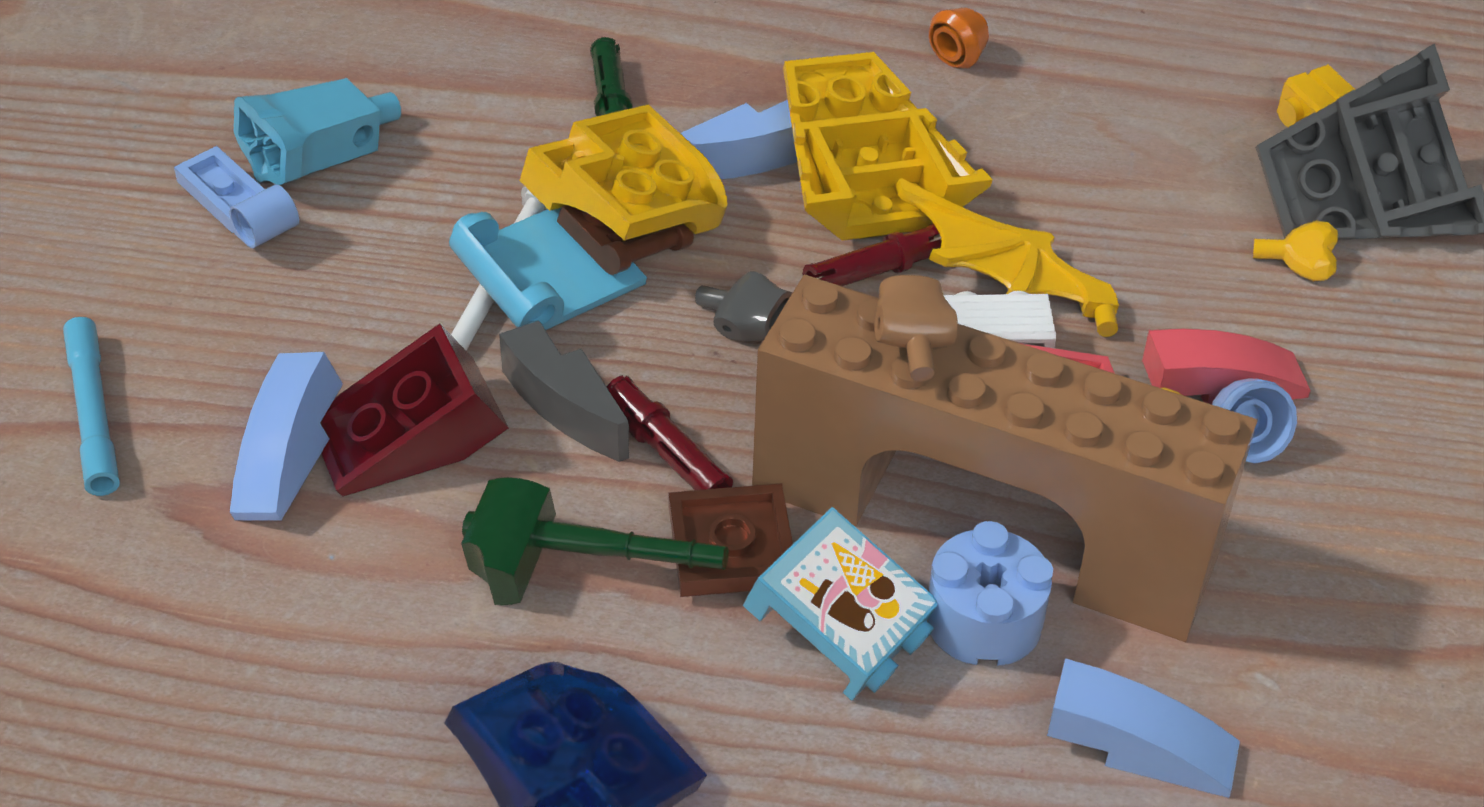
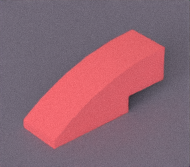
[1142,329,1311,405]

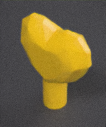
[1253,221,1338,281]

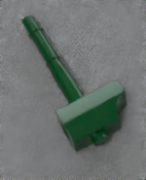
[461,477,729,605]

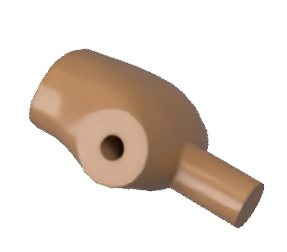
[874,275,958,382]

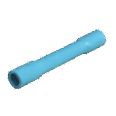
[63,317,120,496]

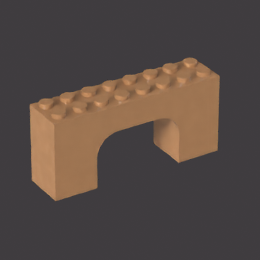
[752,275,1258,642]

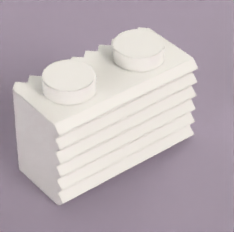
[944,291,1056,348]

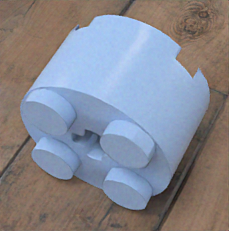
[928,521,1053,666]

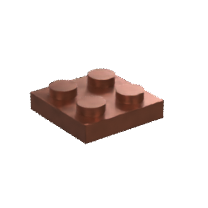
[668,483,793,597]

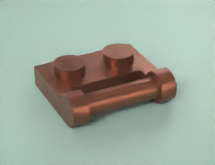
[557,205,694,275]

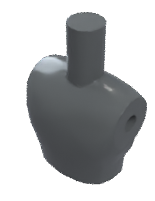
[695,271,792,342]

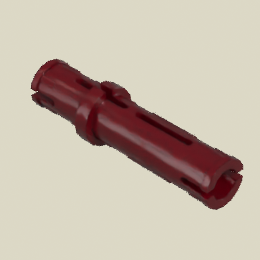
[802,224,942,287]
[607,375,733,490]

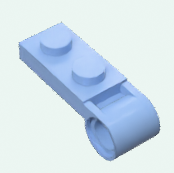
[174,146,299,248]

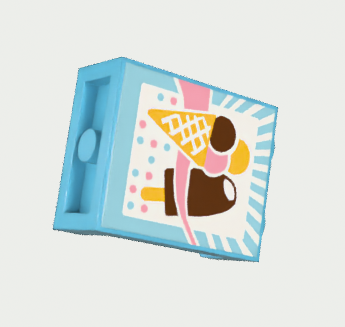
[743,507,938,701]

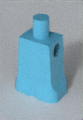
[233,78,401,185]

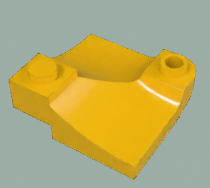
[519,104,728,240]

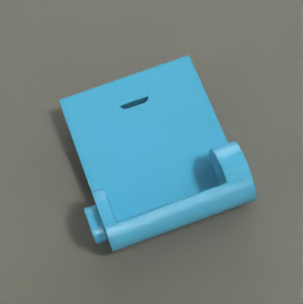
[449,208,647,330]

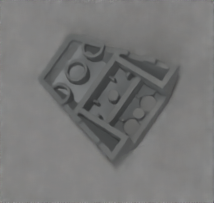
[1256,43,1484,240]

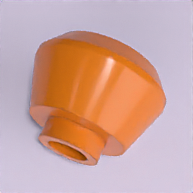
[929,7,989,69]

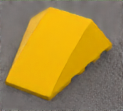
[783,52,993,241]

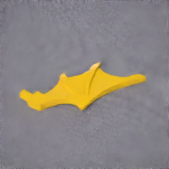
[896,178,1119,337]

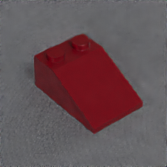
[320,323,509,497]

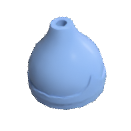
[1212,378,1297,464]

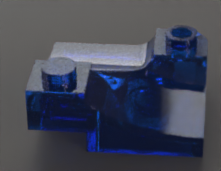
[444,661,707,807]

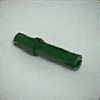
[590,37,632,116]

